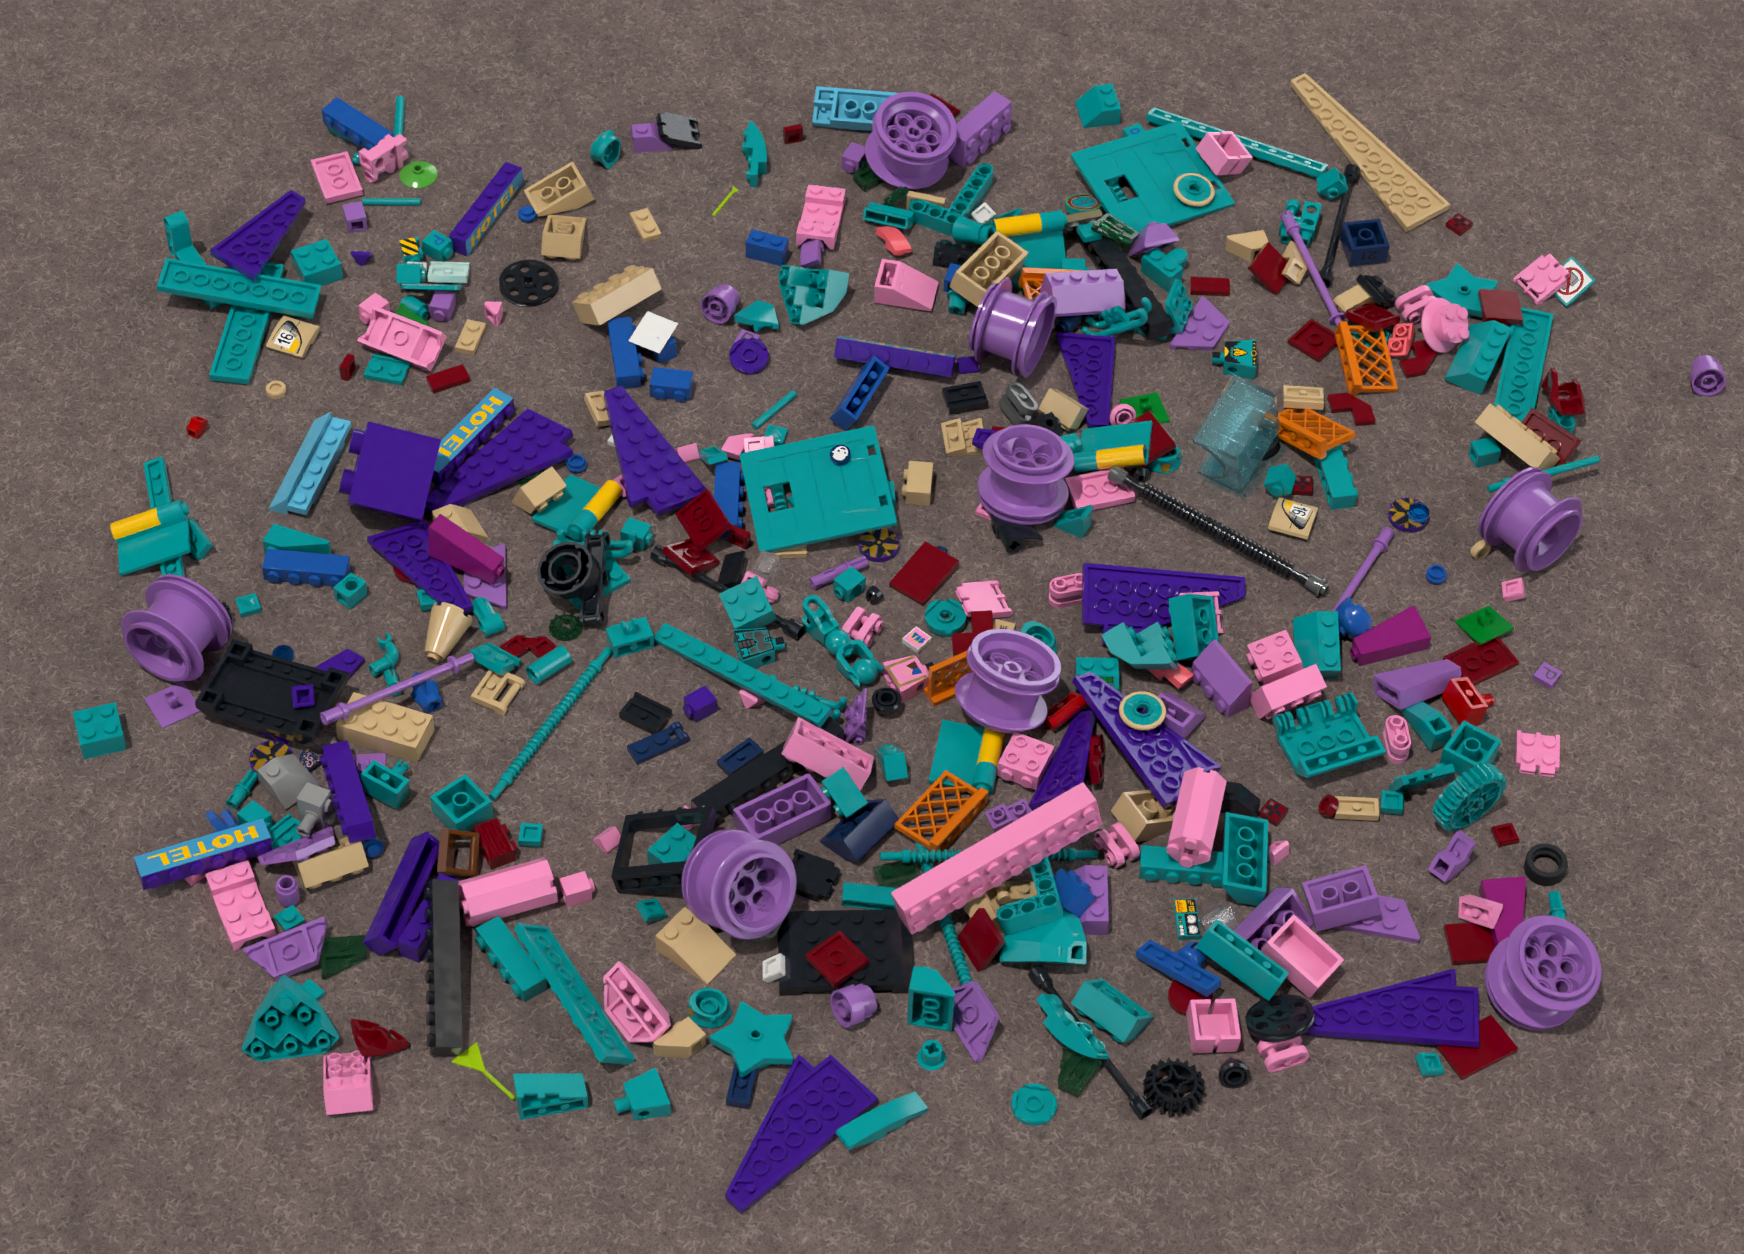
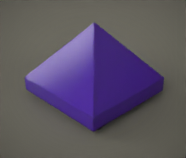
[351,251,373,266]
[956,356,979,374]
[291,684,315,708]

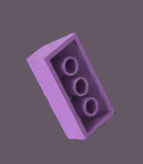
[1040,269,1126,317]
[1233,888,1313,951]

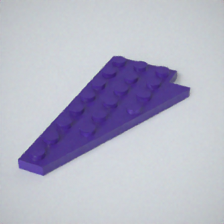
[603,386,706,516]
[424,408,574,515]
[1082,563,1245,646]
[1072,672,1221,808]
[1297,969,1479,1048]
[725,1054,878,1214]

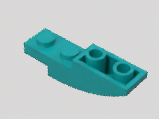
[742,121,767,188]
[1036,993,1110,1059]

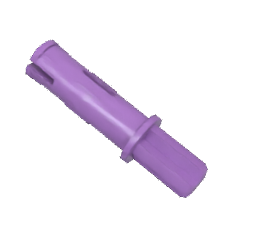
[809,556,868,590]

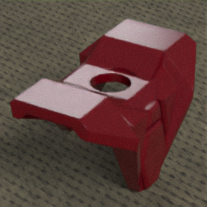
[1541,368,1585,416]

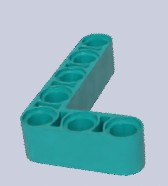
[909,163,993,236]
[163,210,225,310]
[996,856,1064,934]

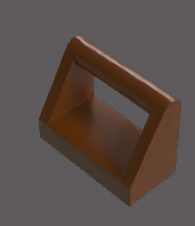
[437,829,480,878]

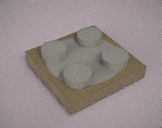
[1062,209,1102,234]

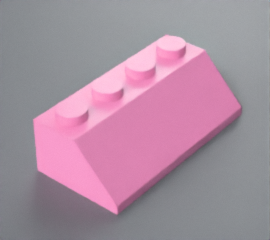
[782,717,874,790]

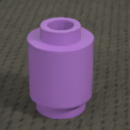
[275,875,300,907]

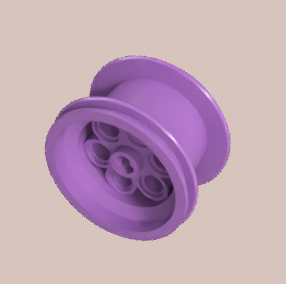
[865,92,957,189]
[969,277,1057,378]
[977,424,1074,525]
[1478,467,1583,572]
[121,574,232,682]
[955,629,1061,733]
[682,829,797,940]
[1485,915,1602,1030]

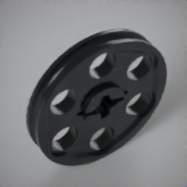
[499,260,558,307]
[1245,994,1315,1042]

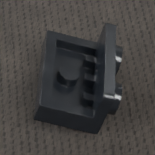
[933,240,975,268]

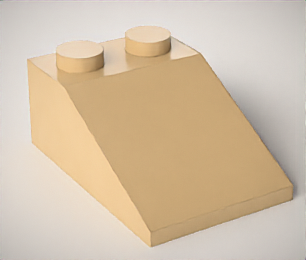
[524,161,595,217]
[541,214,587,260]
[1111,790,1177,842]
[655,907,736,986]

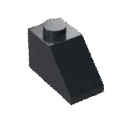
[1220,781,1260,818]

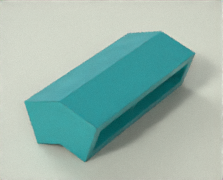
[863,202,915,229]
[841,882,898,910]

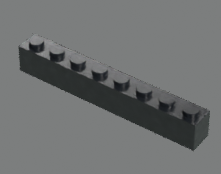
[1081,224,1172,340]
[691,716,844,826]
[424,879,463,1057]

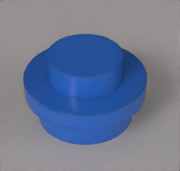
[518,206,537,222]
[566,454,587,473]
[1426,564,1447,584]
[362,837,384,858]

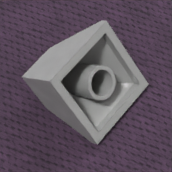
[257,754,320,811]

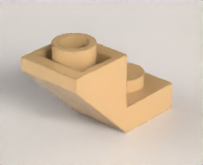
[1282,241,1308,284]
[1333,285,1377,314]

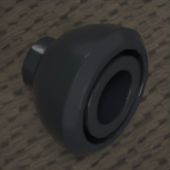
[872,687,902,715]
[1218,1058,1250,1088]

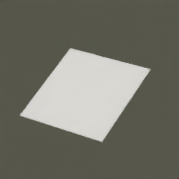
[629,311,678,353]

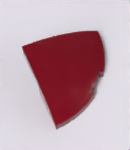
[350,1019,409,1056]

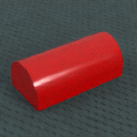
[1044,691,1087,731]

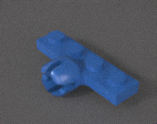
[1136,940,1221,997]

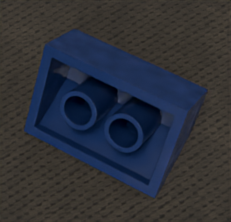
[820,799,899,862]

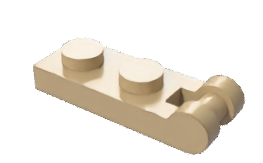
[993,881,1037,904]

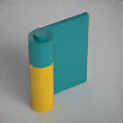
[992,210,1067,275]
[1072,420,1153,473]
[532,474,623,541]
[110,499,191,576]
[928,719,1005,795]

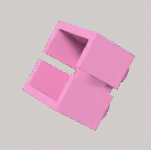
[1196,131,1253,175]
[1186,999,1241,1053]

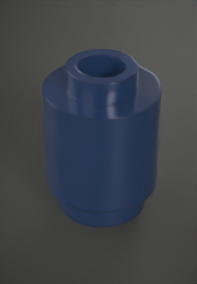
[1054,315,1083,333]

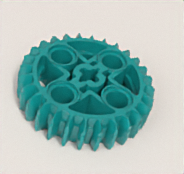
[1432,763,1506,832]

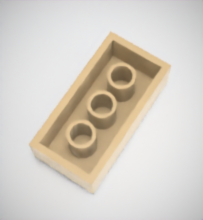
[949,231,1029,307]
[572,265,662,326]
[1475,404,1561,470]
[336,692,435,762]

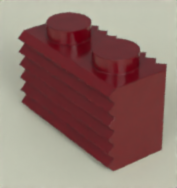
[473,818,518,870]

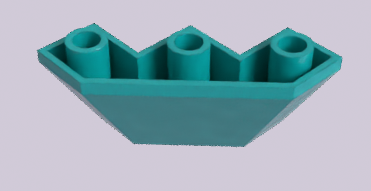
[778,265,849,325]
[1102,622,1178,670]
[1000,906,1087,966]
[241,974,339,1062]

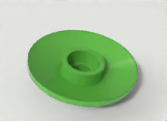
[400,161,438,189]

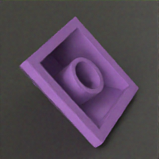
[630,123,671,153]
[1128,221,1179,256]

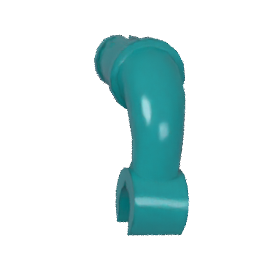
[368,633,399,677]

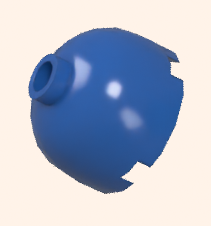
[1335,597,1375,639]

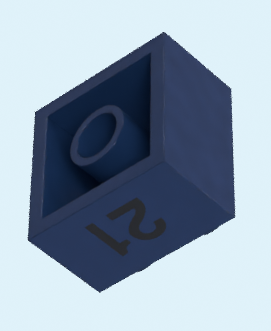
[1340,218,1389,266]

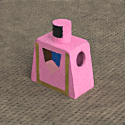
[882,655,934,703]

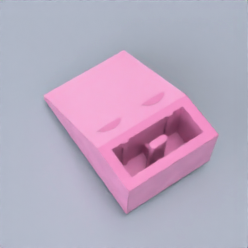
[874,259,939,312]
[323,1050,373,1115]

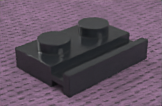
[1356,274,1397,307]
[942,381,988,414]
[619,692,672,734]

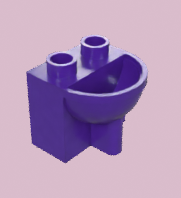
[338,421,441,522]

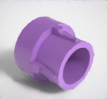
[700,284,739,324]
[1690,355,1726,396]
[830,983,877,1028]

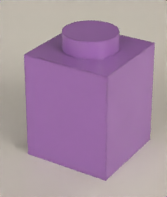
[841,142,867,174]
[342,201,368,233]
[429,290,456,322]

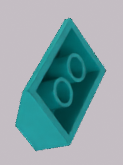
[1168,594,1219,661]
[1293,611,1341,679]
[907,966,955,1032]
[1071,978,1155,1043]

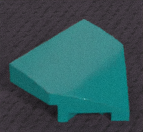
[734,300,779,332]

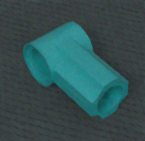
[472,596,505,637]

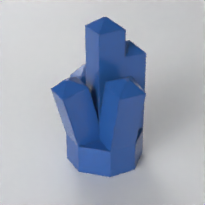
[410,672,443,713]
[205,809,239,833]

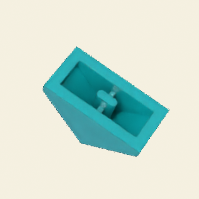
[1054,505,1093,539]

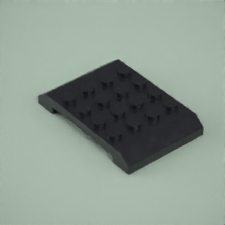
[195,639,350,744]
[778,909,914,996]

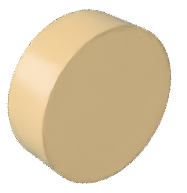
[266,381,286,399]
[1470,540,1491,560]

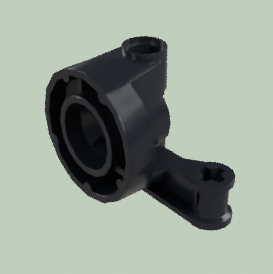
[537,532,611,628]

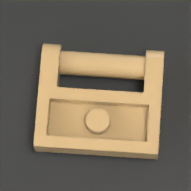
[471,669,526,716]

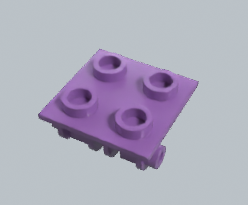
[844,688,867,745]

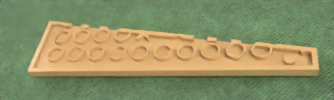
[1290,73,1450,232]

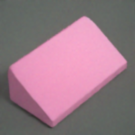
[1458,894,1503,929]

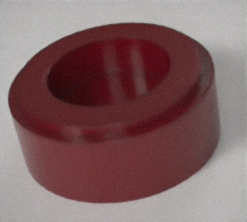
[1318,795,1339,818]

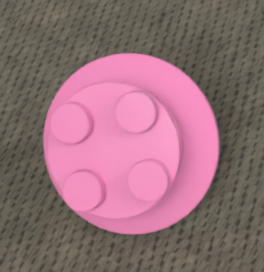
[1417,298,1469,353]

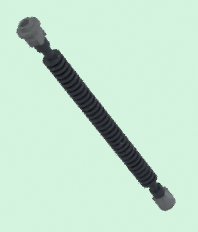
[1108,465,1330,597]

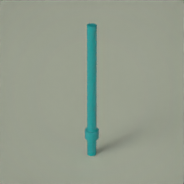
[1486,455,1600,493]

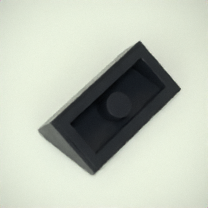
[718,551,746,588]

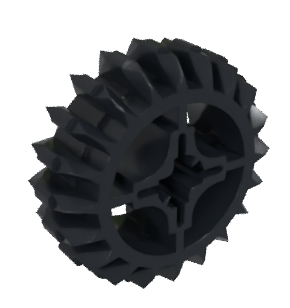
[1143,1057,1205,1117]

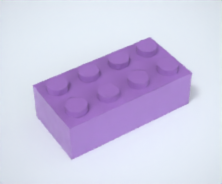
[948,91,1012,168]
[733,773,831,845]

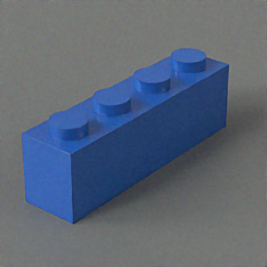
[321,97,394,150]
[607,317,644,389]
[829,356,889,431]
[714,462,744,537]
[262,549,351,587]

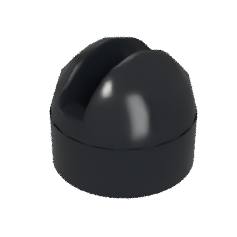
[1132,467,1148,482]
[865,586,884,604]

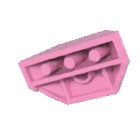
[603,961,671,1043]

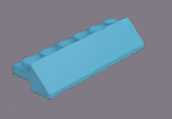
[812,86,898,131]
[269,412,352,515]

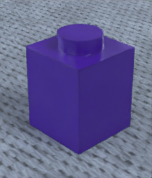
[683,686,717,723]

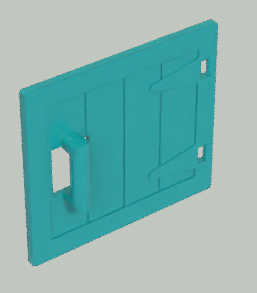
[1070,121,1235,240]
[740,425,897,554]

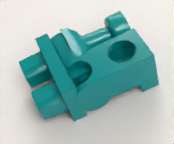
[1279,199,1322,248]

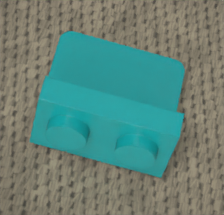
[1165,279,1193,334]

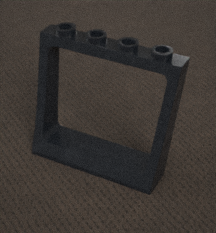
[611,805,717,894]

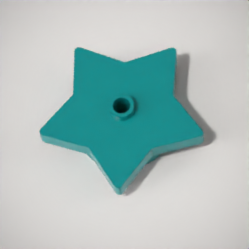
[1426,264,1498,318]
[710,1002,793,1077]

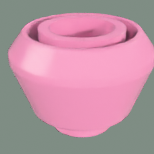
[1110,404,1136,425]

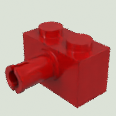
[1442,677,1494,725]

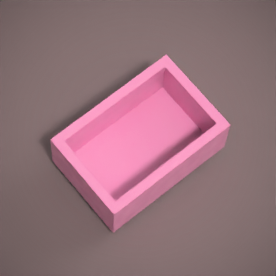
[1250,664,1327,720]
[1261,914,1344,999]

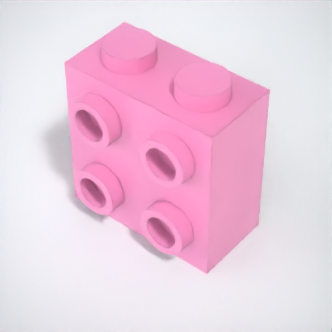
[1246,630,1303,686]
[997,732,1055,790]

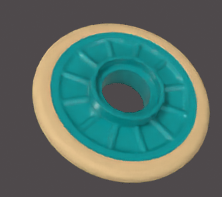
[1173,173,1214,207]
[1119,691,1166,731]

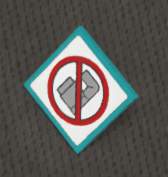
[1554,256,1596,307]

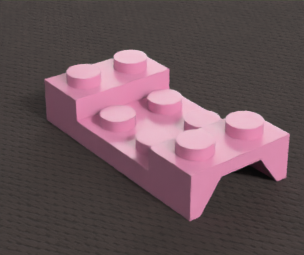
[796,185,846,250]
[357,306,447,372]
[205,860,276,952]

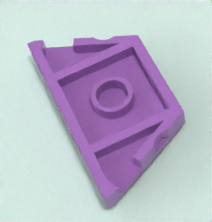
[1169,296,1230,351]
[464,544,507,610]
[257,826,336,865]
[1333,895,1420,944]
[243,916,327,981]
[952,981,1000,1062]

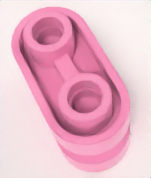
[1395,285,1436,324]
[1048,573,1082,608]
[841,606,884,647]
[1382,715,1411,764]
[1093,822,1140,868]
[1257,1036,1310,1073]

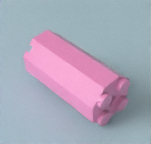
[1166,767,1227,868]
[459,857,558,927]

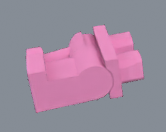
[359,134,409,183]

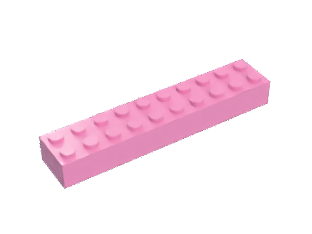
[891,782,1103,935]

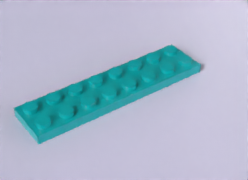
[157,258,322,319]
[209,263,285,385]
[1494,307,1554,422]
[514,923,635,1065]

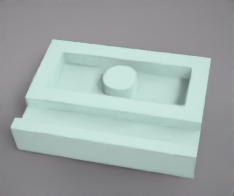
[427,261,470,284]

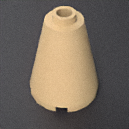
[424,602,472,663]

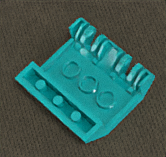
[1272,692,1386,778]

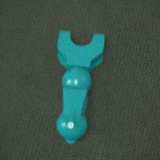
[802,595,883,688]

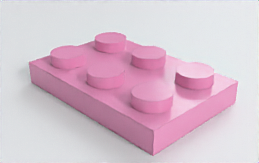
[311,151,363,204]
[1065,467,1136,510]

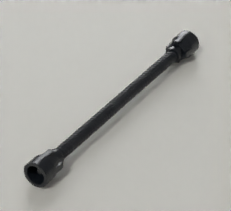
[1318,164,1360,288]
[650,544,806,640]
[1028,965,1154,1120]

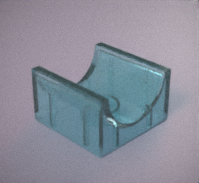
[1193,374,1280,494]

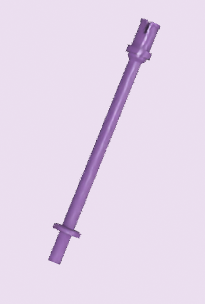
[1280,210,1345,326]
[1332,527,1395,611]
[320,653,475,725]

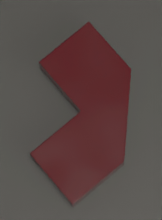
[1399,340,1436,379]
[1327,393,1376,426]
[951,610,993,655]
[500,635,557,659]
[1089,734,1105,784]

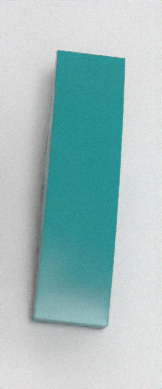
[836,1092,928,1150]

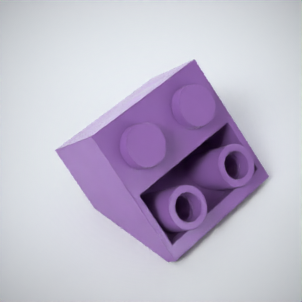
[1147,693,1206,739]

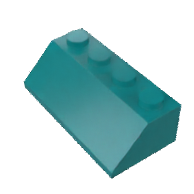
[1444,320,1512,395]
[1222,812,1268,906]

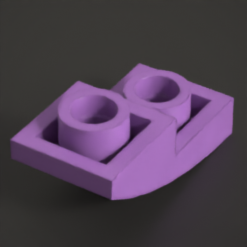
[800,238,824,268]
[985,798,1032,831]

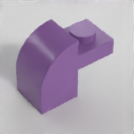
[1428,830,1477,882]

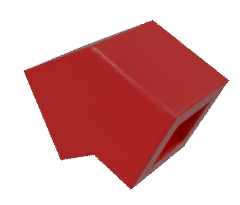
[186,416,208,439]

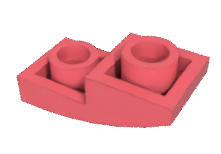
[876,226,912,256]
[1388,323,1415,357]
[1147,663,1194,689]

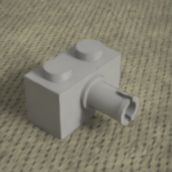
[296,782,336,837]

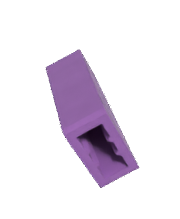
[1374,659,1461,710]

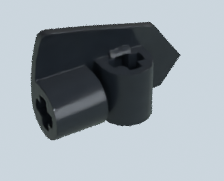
[988,511,1043,553]

